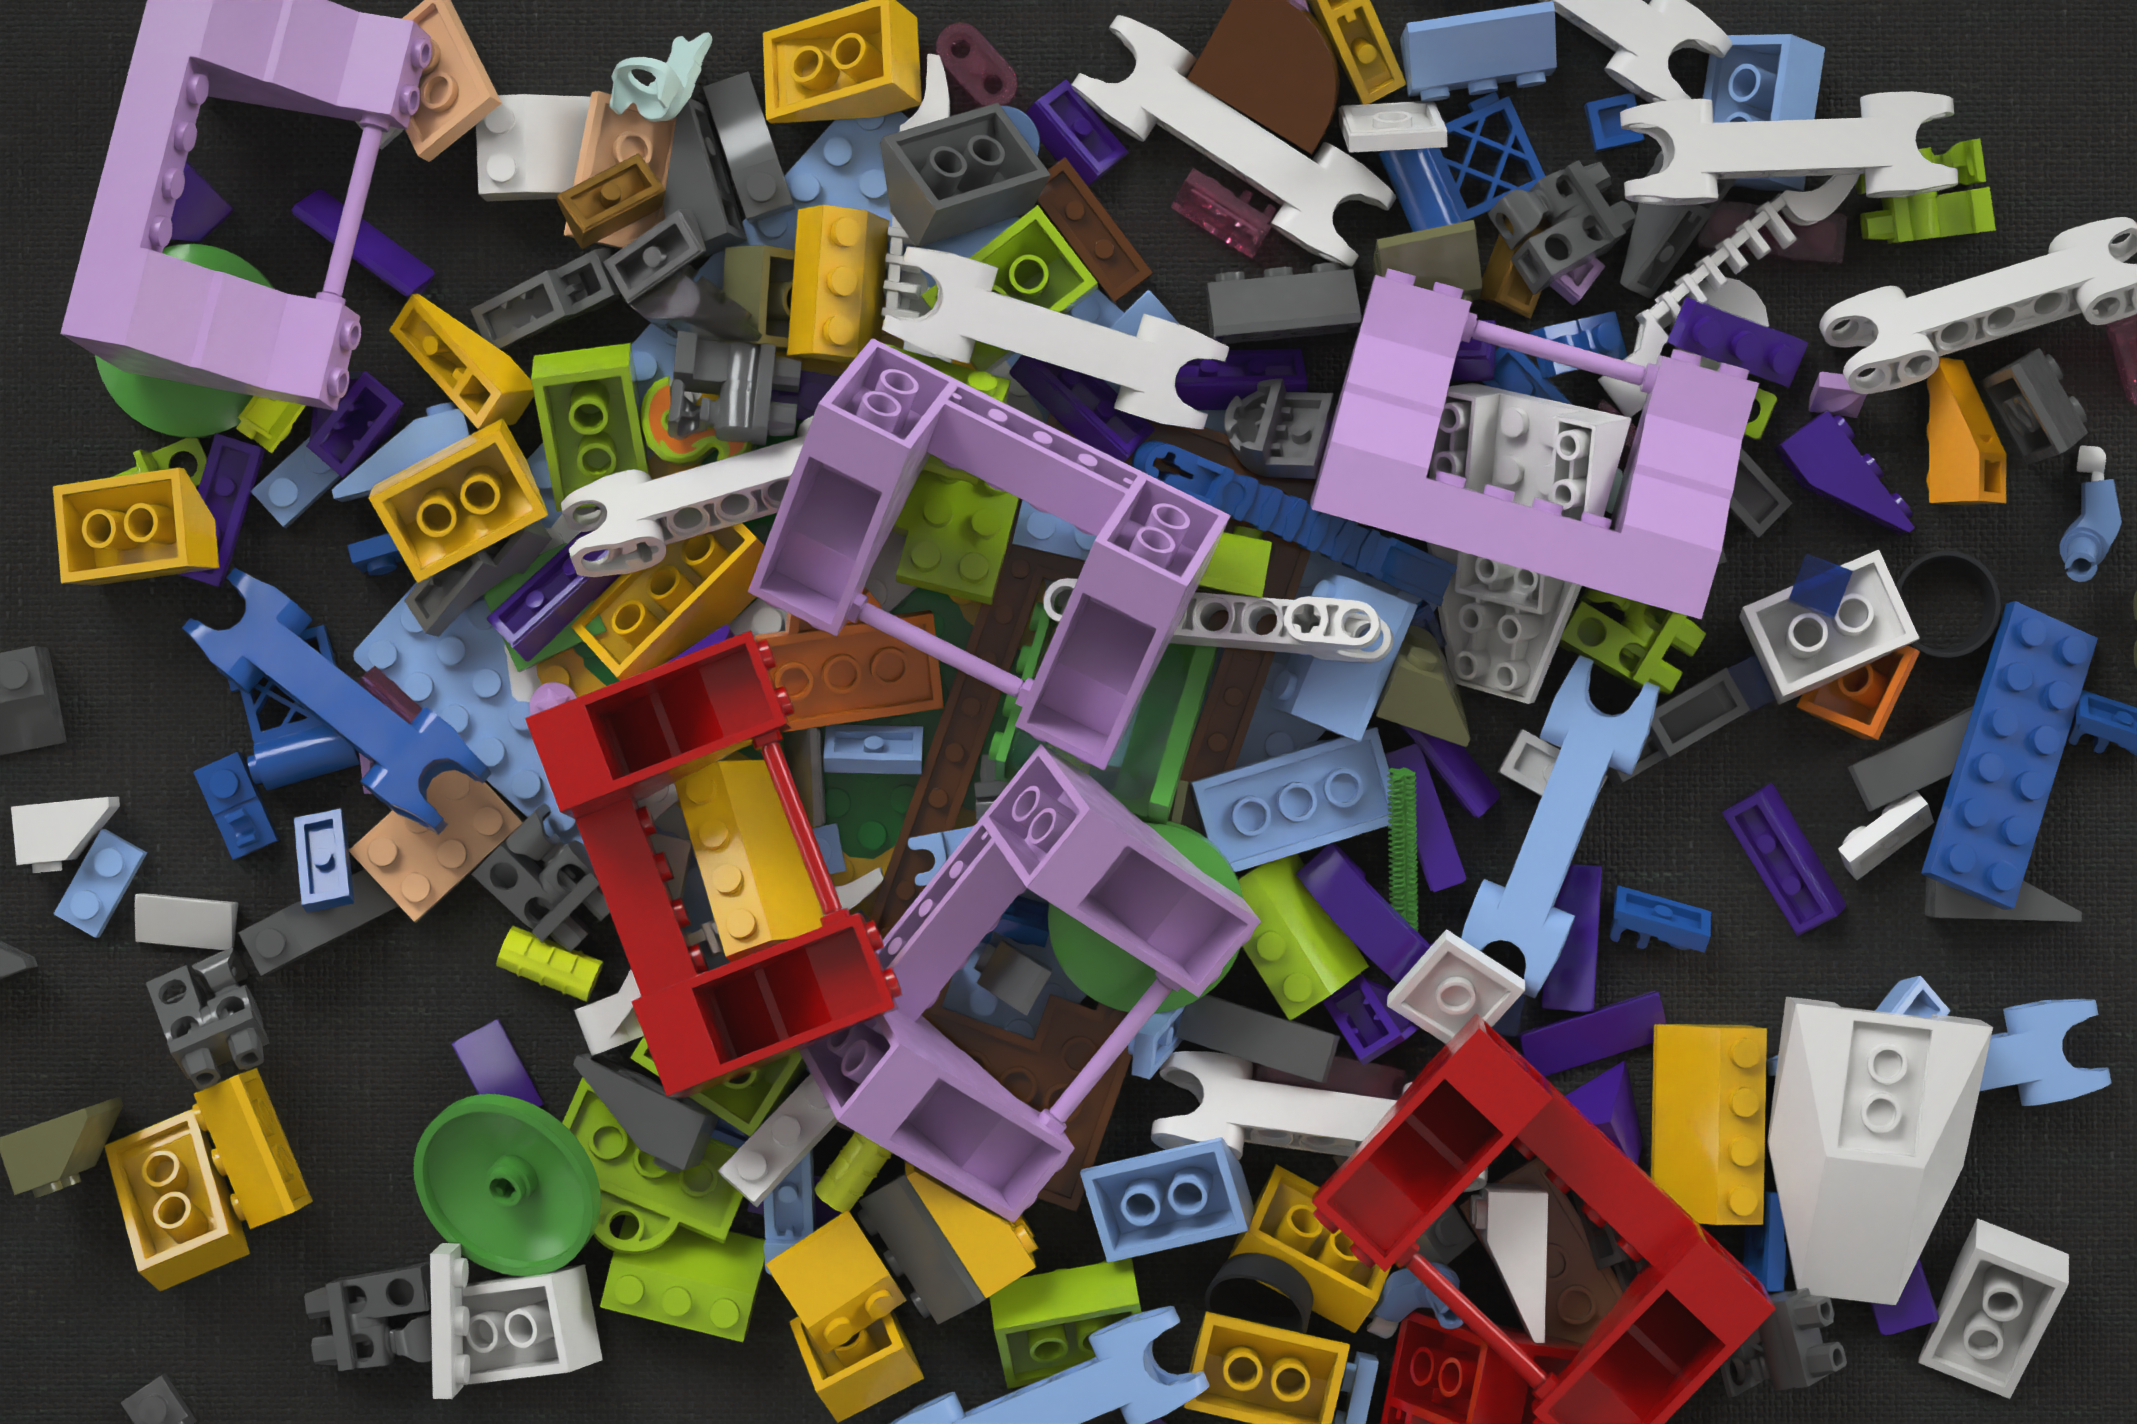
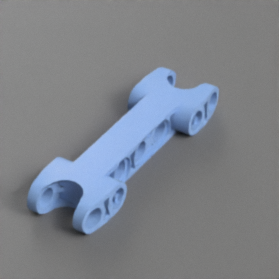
[1461,655,1660,998]
[1766,999,2111,1106]
[889,1306,1210,1424]

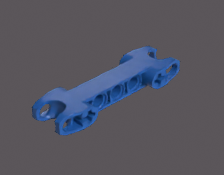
[182,568,492,835]

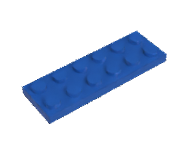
[1921,601,2098,910]

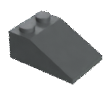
[1979,348,2088,465]

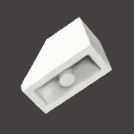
[11,797,120,873]

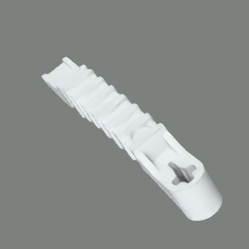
[881,54,952,363]
[1598,174,1860,418]
[574,867,884,1056]

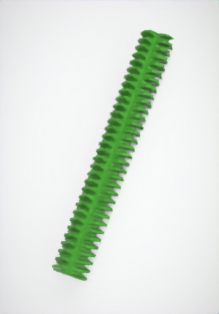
[1387,767,1418,932]

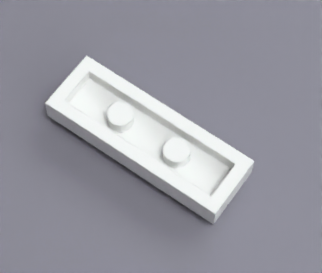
[719,1074,838,1207]
[430,1243,470,1399]

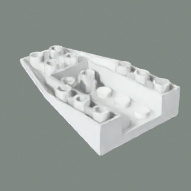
[1427,383,1631,704]
[1767,997,1993,1305]

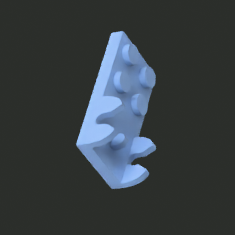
[1189,727,1392,872]

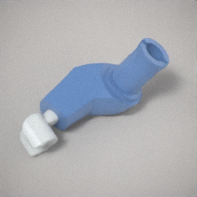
[2060,445,2122,582]
[1367,1262,1464,1339]

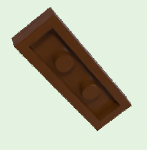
[1036,157,1153,304]

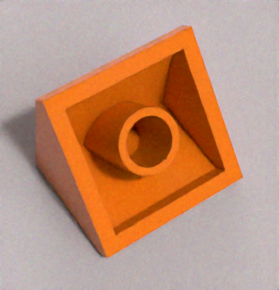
[1796,646,1920,740]

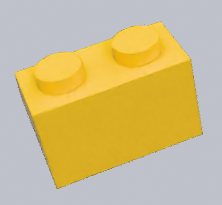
[765,1210,906,1354]
[789,1310,924,1423]

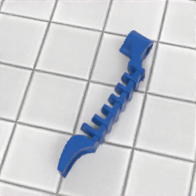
[1132,440,1457,606]

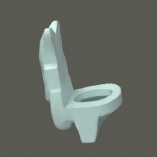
[609,32,712,122]

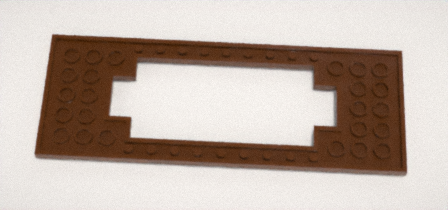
[835,413,1316,1212]

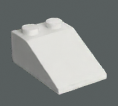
[476,94,591,201]
[1739,550,1919,704]
[1470,1183,1548,1343]
[1918,1218,2069,1399]
[462,1264,603,1385]

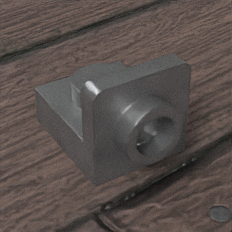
[121,1373,197,1424]

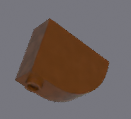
[1187,0,1340,154]

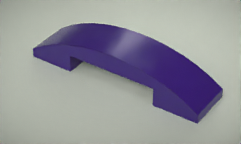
[1296,842,1434,984]

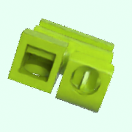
[1855,138,1996,244]
[1558,587,1706,695]

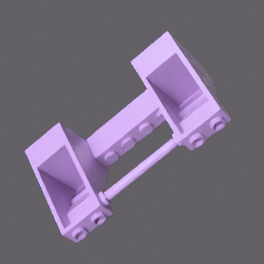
[60,0,432,411]
[1310,268,1759,619]
[748,338,1231,770]
[799,744,1261,1223]

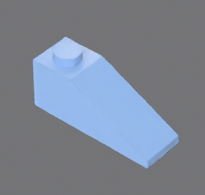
[332,402,474,502]

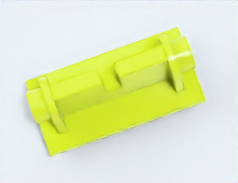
[236,396,306,453]

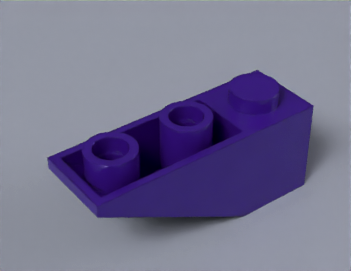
[1773,410,1915,535]

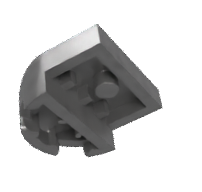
[1224,378,1336,479]

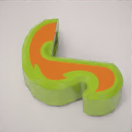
[641,376,757,467]

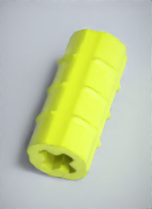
[496,925,603,1002]
[814,1131,893,1213]

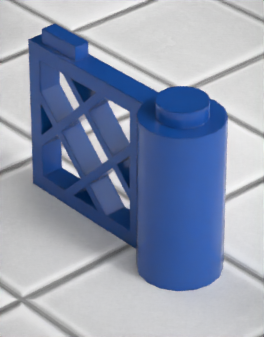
[1378,92,1546,232]
[228,625,360,791]

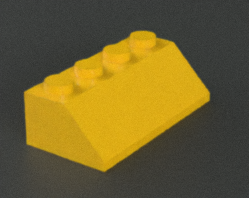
[571,523,765,681]
[674,759,824,962]
[1651,1024,1767,1225]

